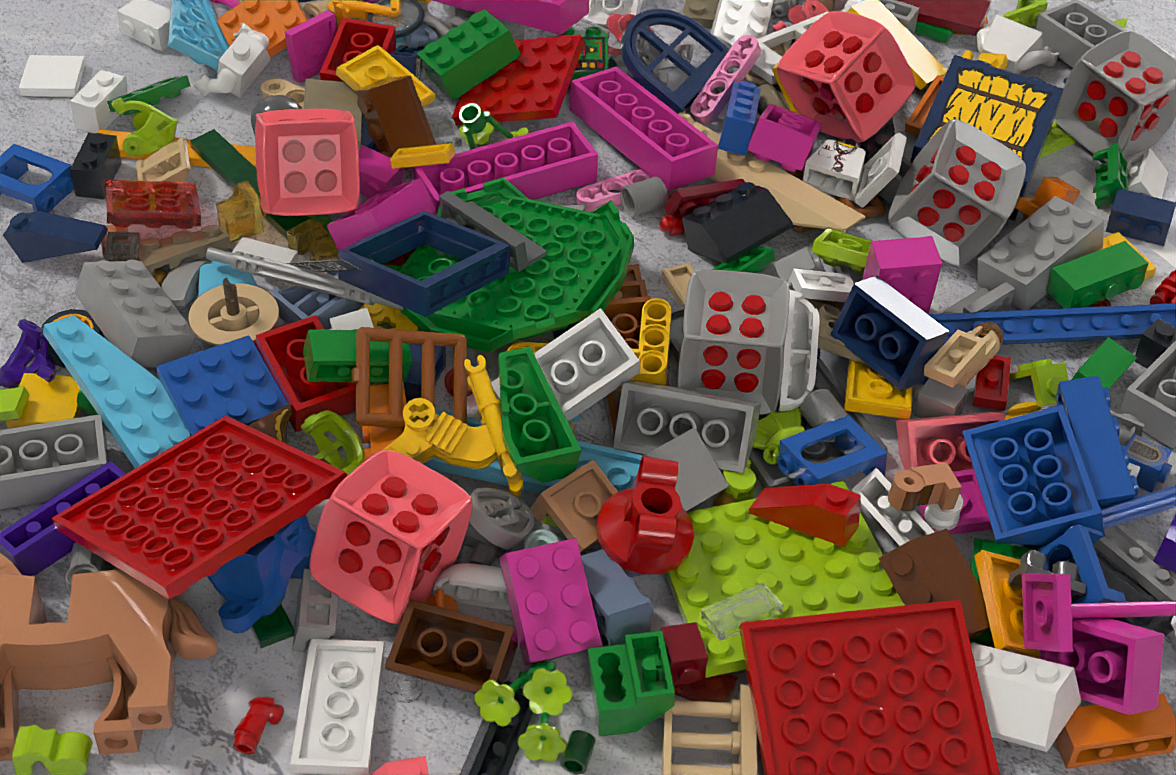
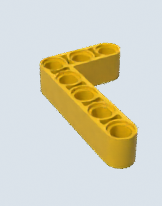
[507,298,671,391]

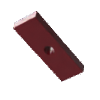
[663,178,745,216]

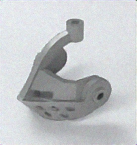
[636,34,693,86]

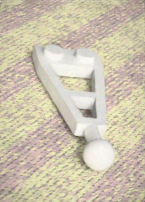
[743,0,863,84]

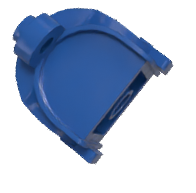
[207,515,316,633]

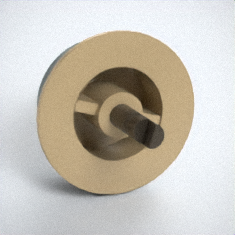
[188,277,279,350]

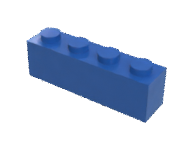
[718,81,761,156]
[1055,376,1138,508]

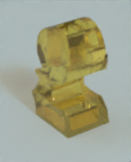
[287,218,338,261]

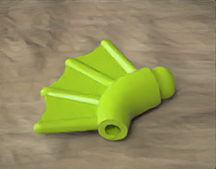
[753,407,805,464]

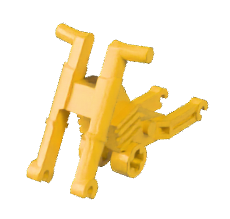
[384,355,524,499]

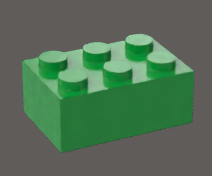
[417,9,521,101]

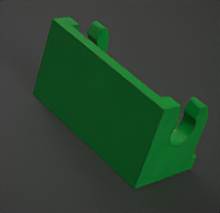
[1093,143,1128,209]
[1071,337,1137,390]

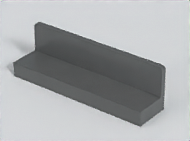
[439,191,546,272]

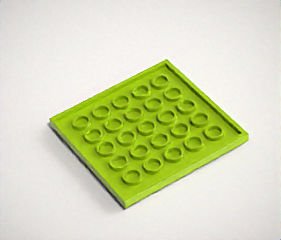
[665,481,905,678]

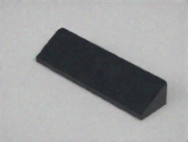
[459,680,533,775]

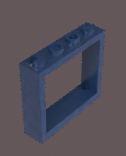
[338,211,510,317]

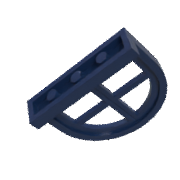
[621,9,730,114]

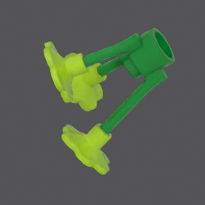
[459,103,530,150]
[474,661,573,762]

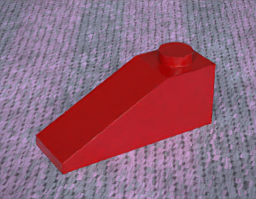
[749,484,861,547]

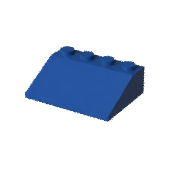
[962,405,1105,545]

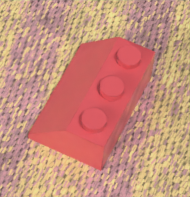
[896,412,1005,472]

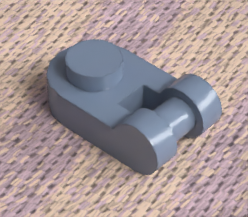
[404,24,437,49]

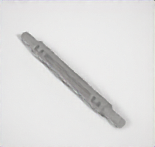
[206,247,404,310]

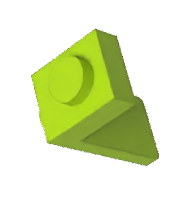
[1003,0,1048,28]
[1009,358,1069,407]

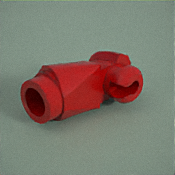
[659,194,685,236]
[233,696,284,754]

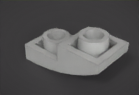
[161,261,206,310]

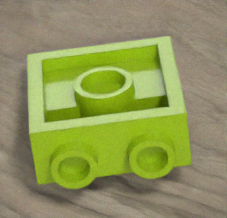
[811,228,871,275]

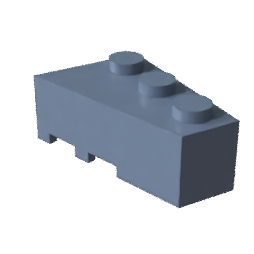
[270,272,364,330]
[581,549,654,647]

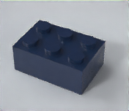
[830,276,949,391]

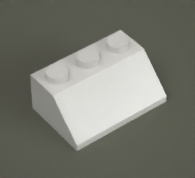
[971,643,1081,752]

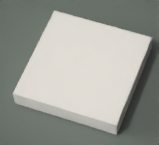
[18,55,86,97]
[855,132,907,208]

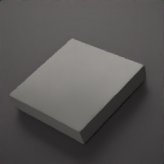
[640,427,729,511]

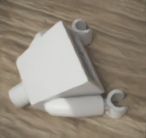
[977,15,1059,74]
[193,23,271,99]

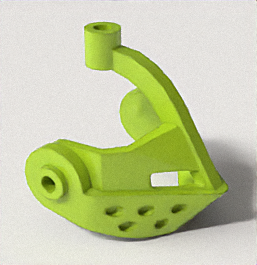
[111,98,178,156]
[301,410,365,476]

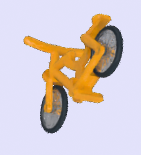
[298,0,431,38]

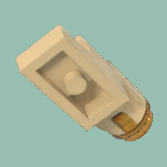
[924,322,1004,388]

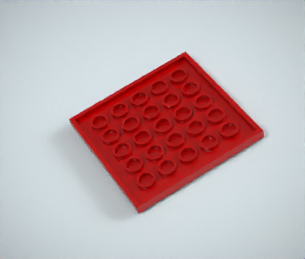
[51,415,347,600]
[739,600,1000,775]

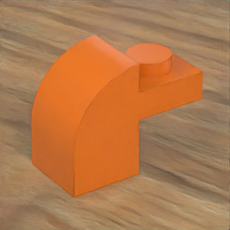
[1015,177,1081,219]

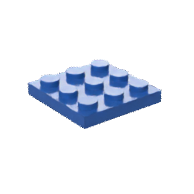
[156,335,288,436]

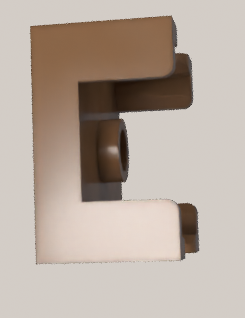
[530,460,618,556]

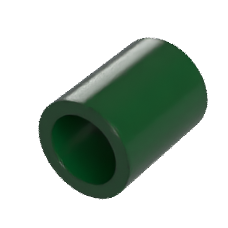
[560,730,596,774]

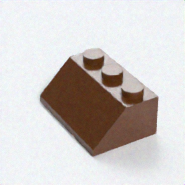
[356,75,437,170]
[878,529,991,641]
[385,599,519,694]

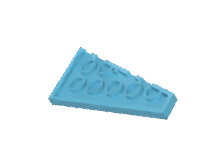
[168,0,230,73]
[43,315,190,468]

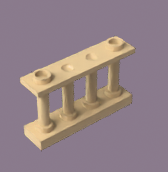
[658,685,757,775]

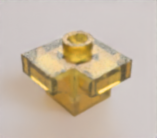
[216,181,266,243]

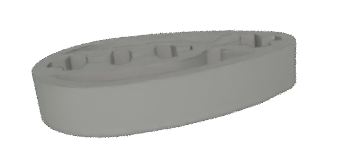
[469,487,534,549]

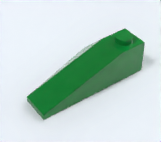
[498,347,582,483]

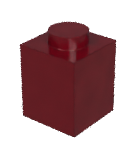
[660,622,708,685]

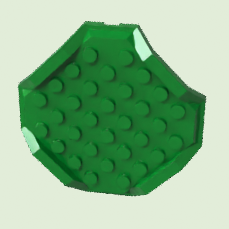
[383,177,635,353]

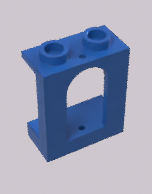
[0,144,74,213]
[777,415,887,486]
[1038,524,1127,604]

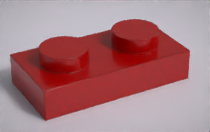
[972,355,1011,411]

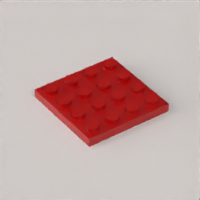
[451,35,585,126]

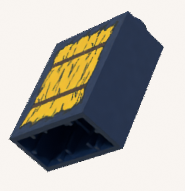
[910,55,1064,221]

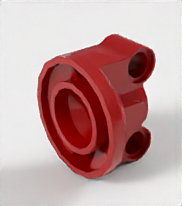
[596,456,695,574]

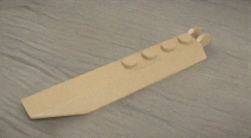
[678,112,865,232]

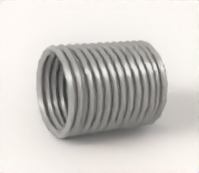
[621,176,668,217]
[800,389,848,442]

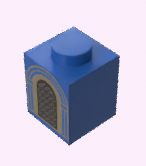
[1126,434,1172,493]

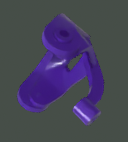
[0,319,56,388]

